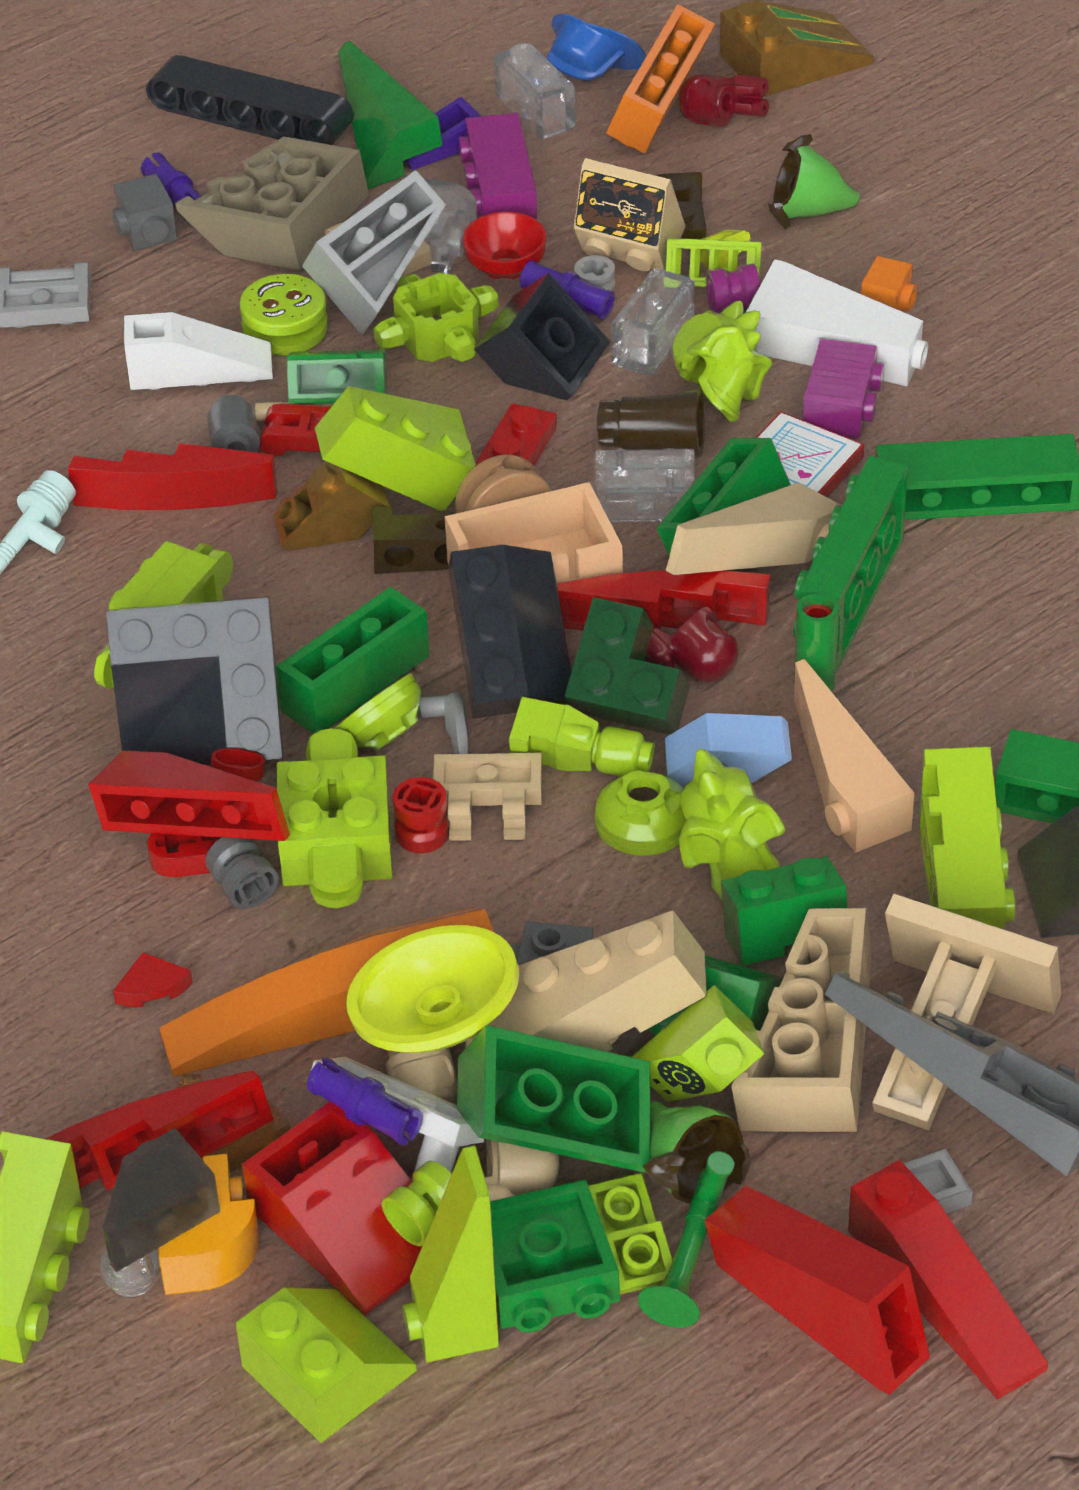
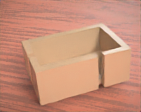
[445,482,623,585]

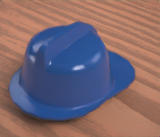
[547,14,646,81]

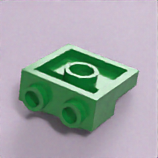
[490,1180,620,1333]

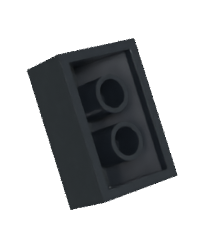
[448,544,571,719]

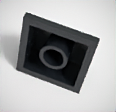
[474,273,611,400]

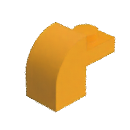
[157,1154,259,1295]

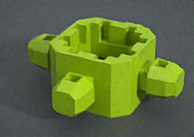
[373,273,499,362]

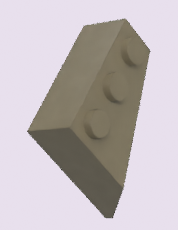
[175,137,369,271]

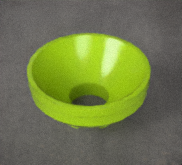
[334,673,421,752]
[594,770,686,856]

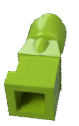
[509,697,655,777]

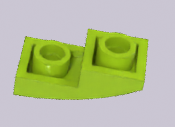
[588,1173,673,1295]

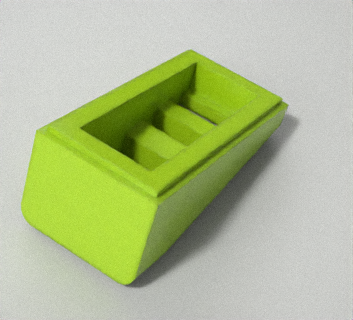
[665,238,762,287]

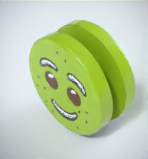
[239,274,328,356]

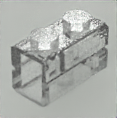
[494,43,576,139]
[612,268,694,376]
[595,448,695,522]

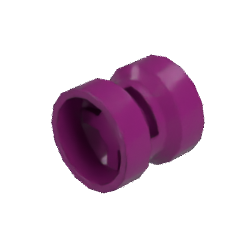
[706,263,760,313]

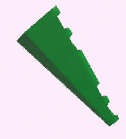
[338,40,442,189]

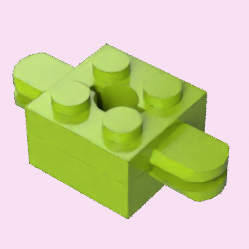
[94,541,233,689]
[277,728,392,908]

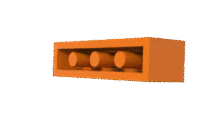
[606,4,715,154]

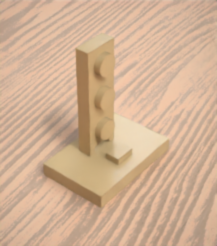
[872,893,1062,1131]

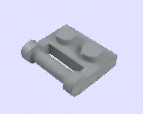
[0,262,91,328]

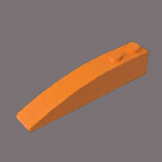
[159,907,494,1077]

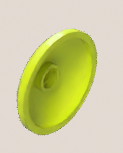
[346,925,519,1053]

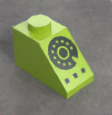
[632,985,765,1102]

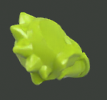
[672,301,772,423]
[679,749,786,900]

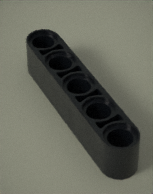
[146,55,354,145]

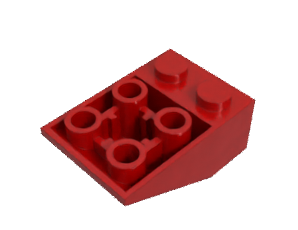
[242,1102,422,1315]

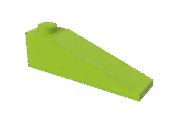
[402,1146,499,1363]

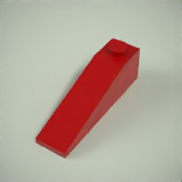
[88,751,290,841]
[848,1159,1048,1399]

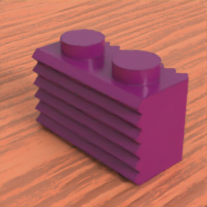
[803,339,884,440]

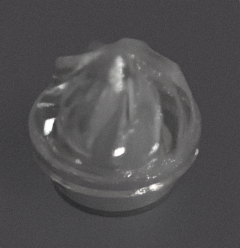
[99,1233,161,1297]

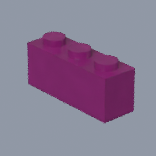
[458,113,537,220]

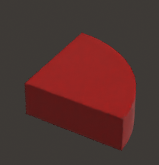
[113,952,193,1008]

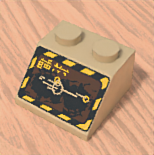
[574,158,685,272]

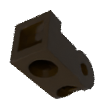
[372,506,457,574]

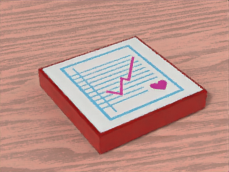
[755,411,864,497]

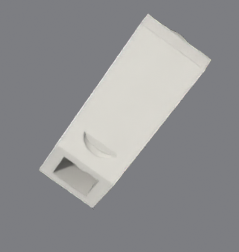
[124,312,273,390]

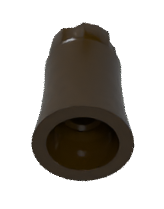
[597,389,705,457]

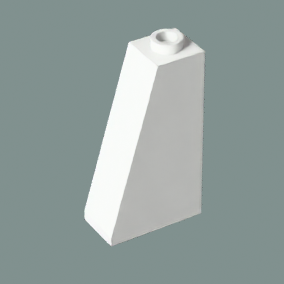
[746,259,928,386]

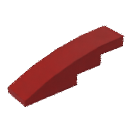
[68,443,278,510]
[557,570,770,631]
[45,1070,274,1191]

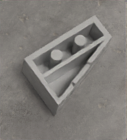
[302,170,446,336]

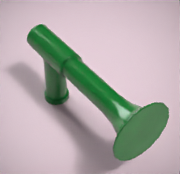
[638,1151,734,1328]

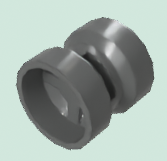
[205,837,279,909]

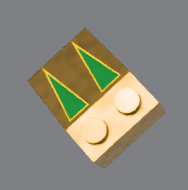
[720,0,873,97]

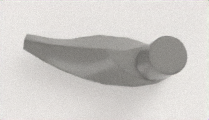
[420,691,468,754]

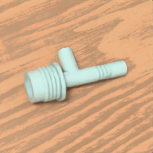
[0,470,76,575]

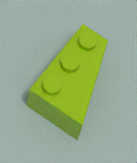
[315,386,476,511]
[918,747,1015,930]
[0,1131,90,1364]

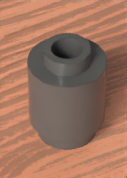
[207,395,260,453]

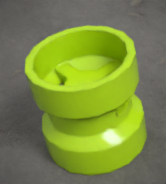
[382,1160,452,1246]

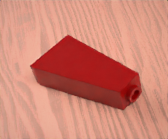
[704,1185,930,1395]

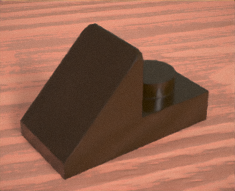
[656,172,707,239]

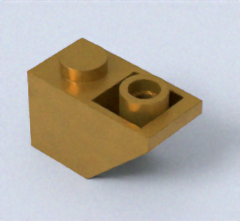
[273,461,389,551]

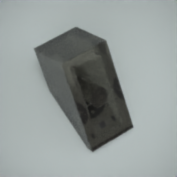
[102,1128,221,1272]

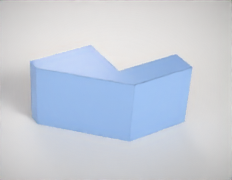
[665,713,792,786]

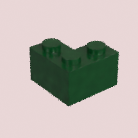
[564,597,690,735]

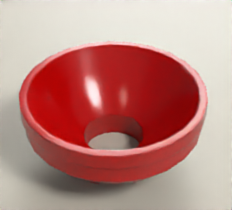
[463,211,547,279]

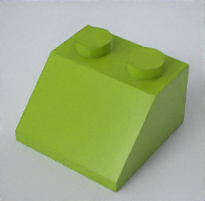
[235,1287,417,1443]

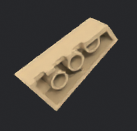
[731,908,872,1132]
[466,910,706,1052]

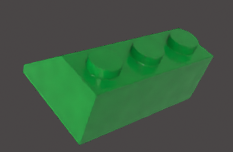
[457,1025,650,1173]

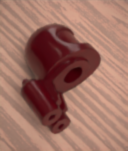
[678,74,769,127]
[644,606,739,683]

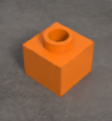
[861,256,917,312]

